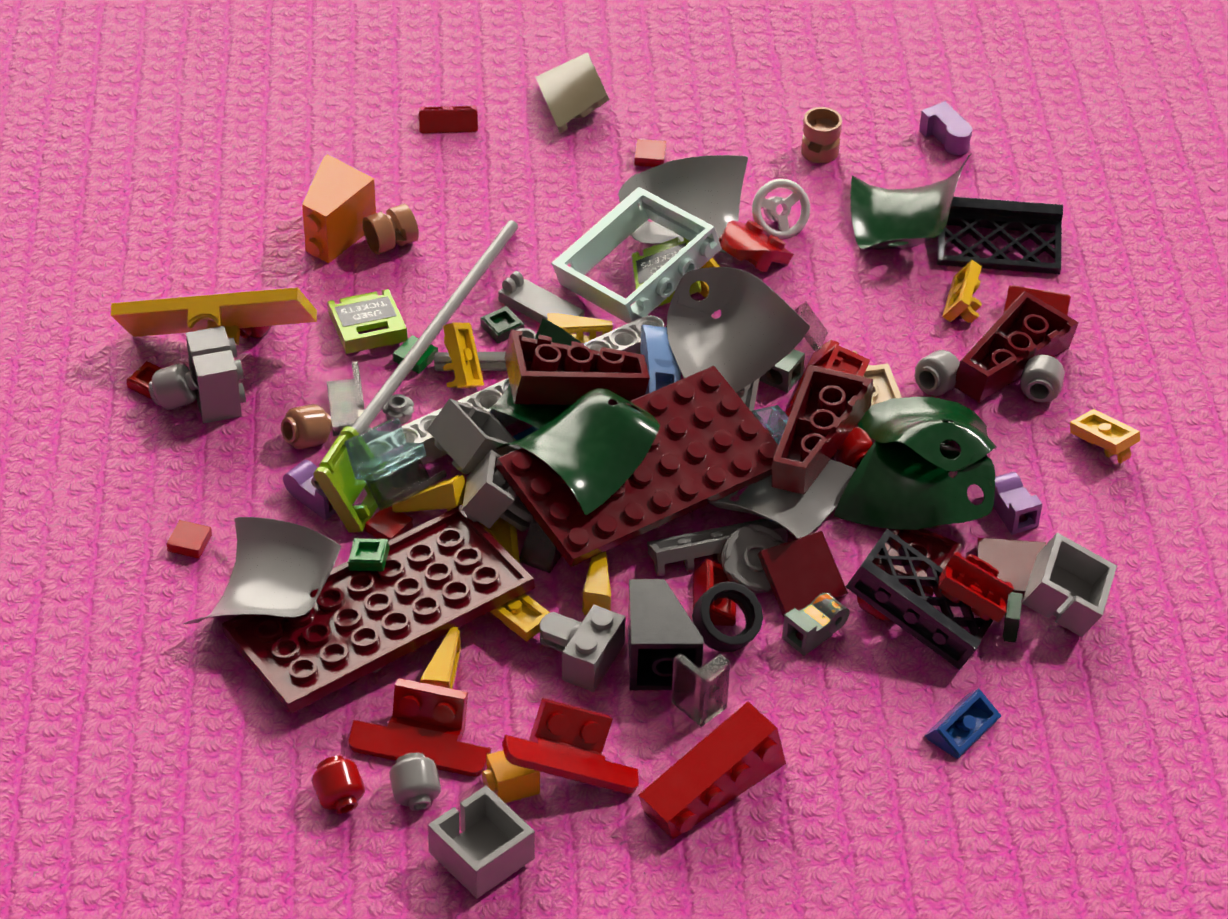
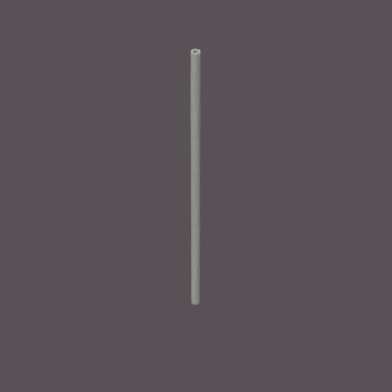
[311,220,518,489]

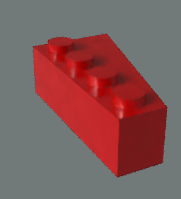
[638,701,786,840]

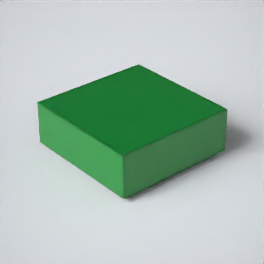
[393,335,438,374]
[348,538,389,572]

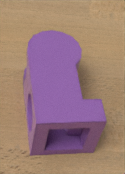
[919,101,972,155]
[283,460,336,520]
[993,472,1042,535]

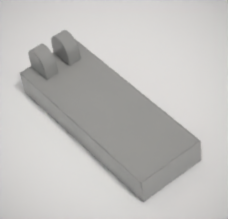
[498,271,584,323]

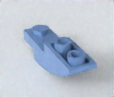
[640,324,681,395]

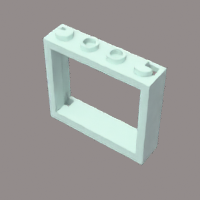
[552,187,722,323]

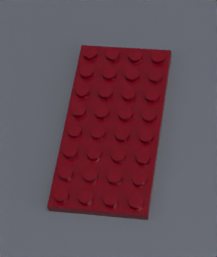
[495,366,778,567]
[222,505,535,714]

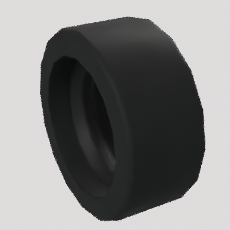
[692,582,763,652]

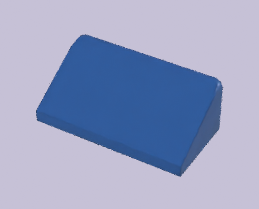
[924,688,1001,759]

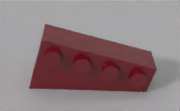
[954,291,1079,402]
[504,330,650,405]
[772,365,873,495]

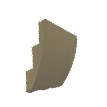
[536,52,610,133]

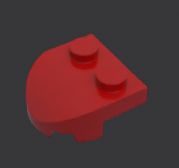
[719,220,794,272]
[938,551,1014,623]

